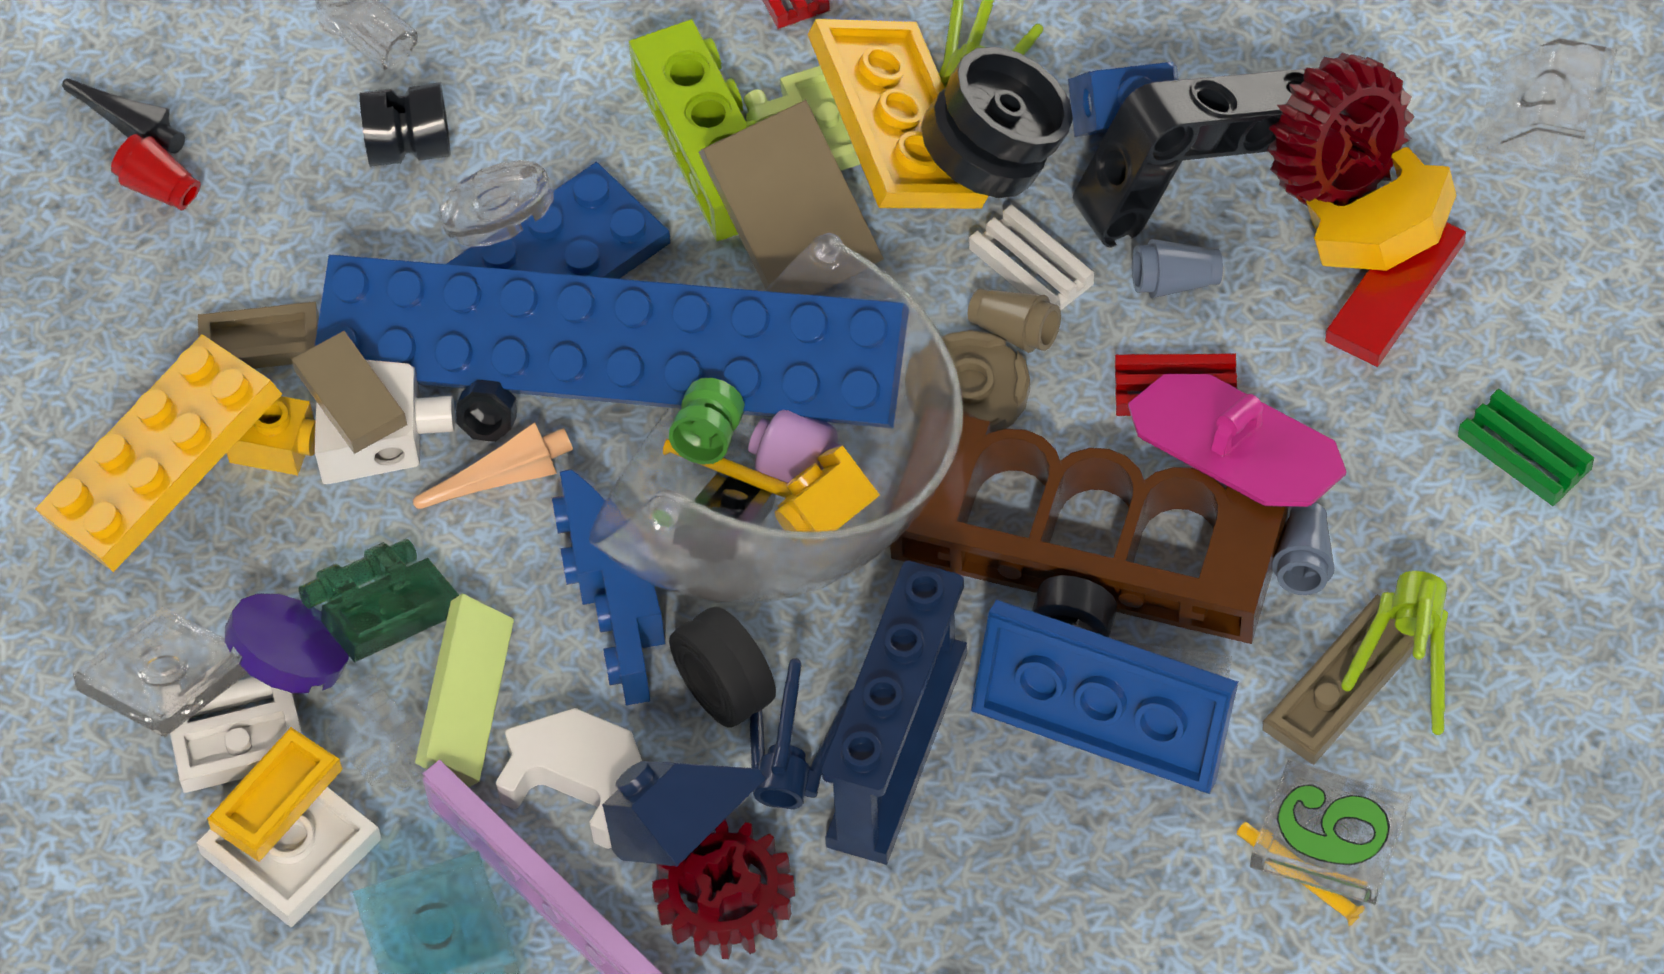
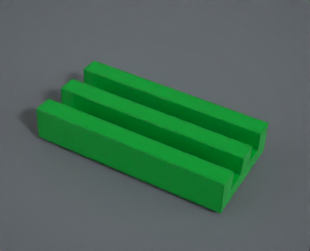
[1458,388,1595,506]

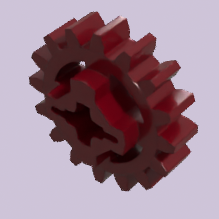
[652,820,795,959]

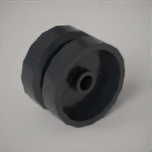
[921,47,1073,198]

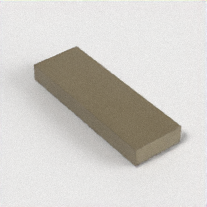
[1262,594,1414,765]

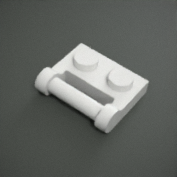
[162,677,302,793]

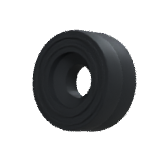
[669,606,776,728]

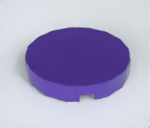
[224,593,349,693]

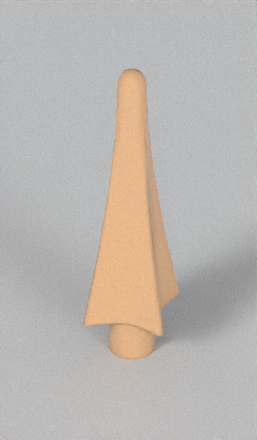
[413,422,573,509]

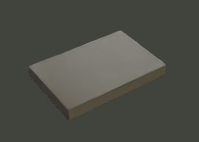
[698,100,884,295]

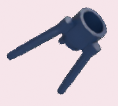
[750,658,853,809]

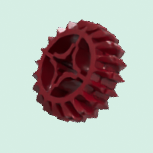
[1267,52,1415,206]

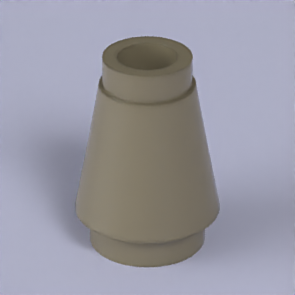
[968,288,1061,353]

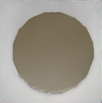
[910,330,1030,433]

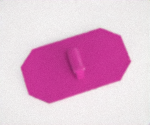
[1128,374,1347,507]

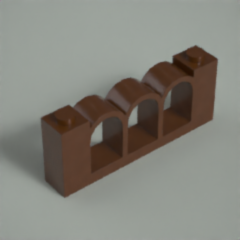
[889,408,1289,644]

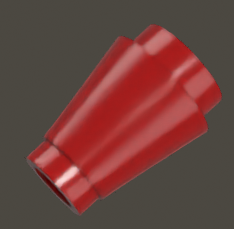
[111,134,201,211]

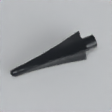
[62,78,185,154]

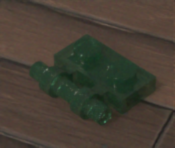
[298,539,459,663]

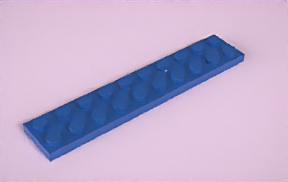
[315,254,909,428]

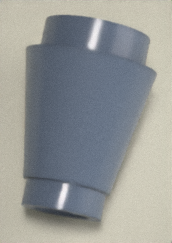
[1132,239,1223,298]
[1272,503,1335,595]

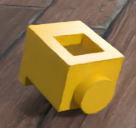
[227,396,316,476]
[775,445,880,545]

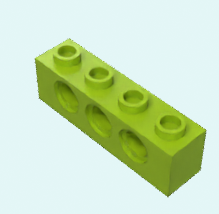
[628,19,756,242]

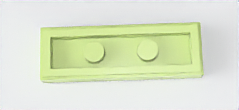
[415,593,514,787]

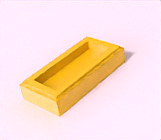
[207,727,343,862]

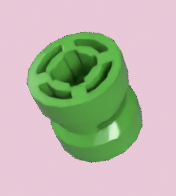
[669,378,745,464]

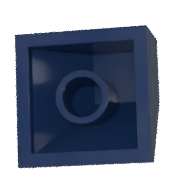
[602,761,766,866]

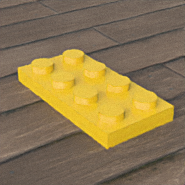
[807,19,989,209]
[35,334,282,572]

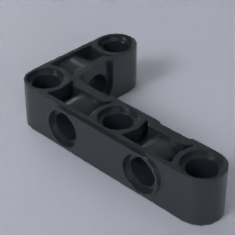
[1072,67,1319,248]

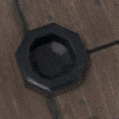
[456,380,517,442]

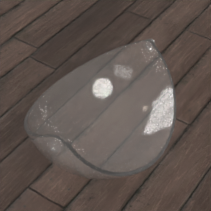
[589,233,963,604]

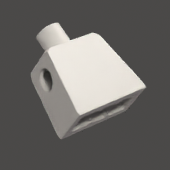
[315,360,455,484]

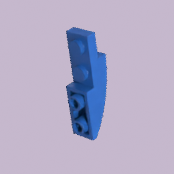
[552,469,665,706]

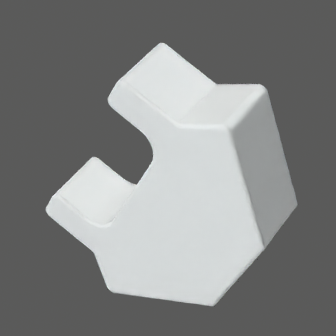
[496,708,642,849]

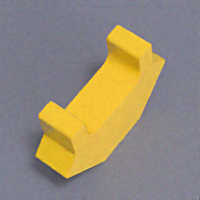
[1306,147,1457,271]

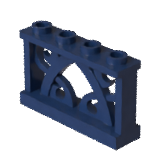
[822,561,967,865]

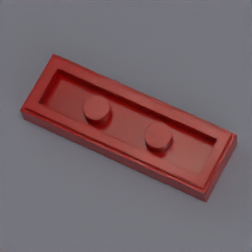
[1325,222,1466,367]

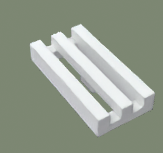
[969,204,1094,310]

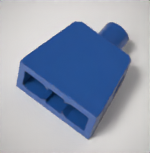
[1068,62,1179,137]

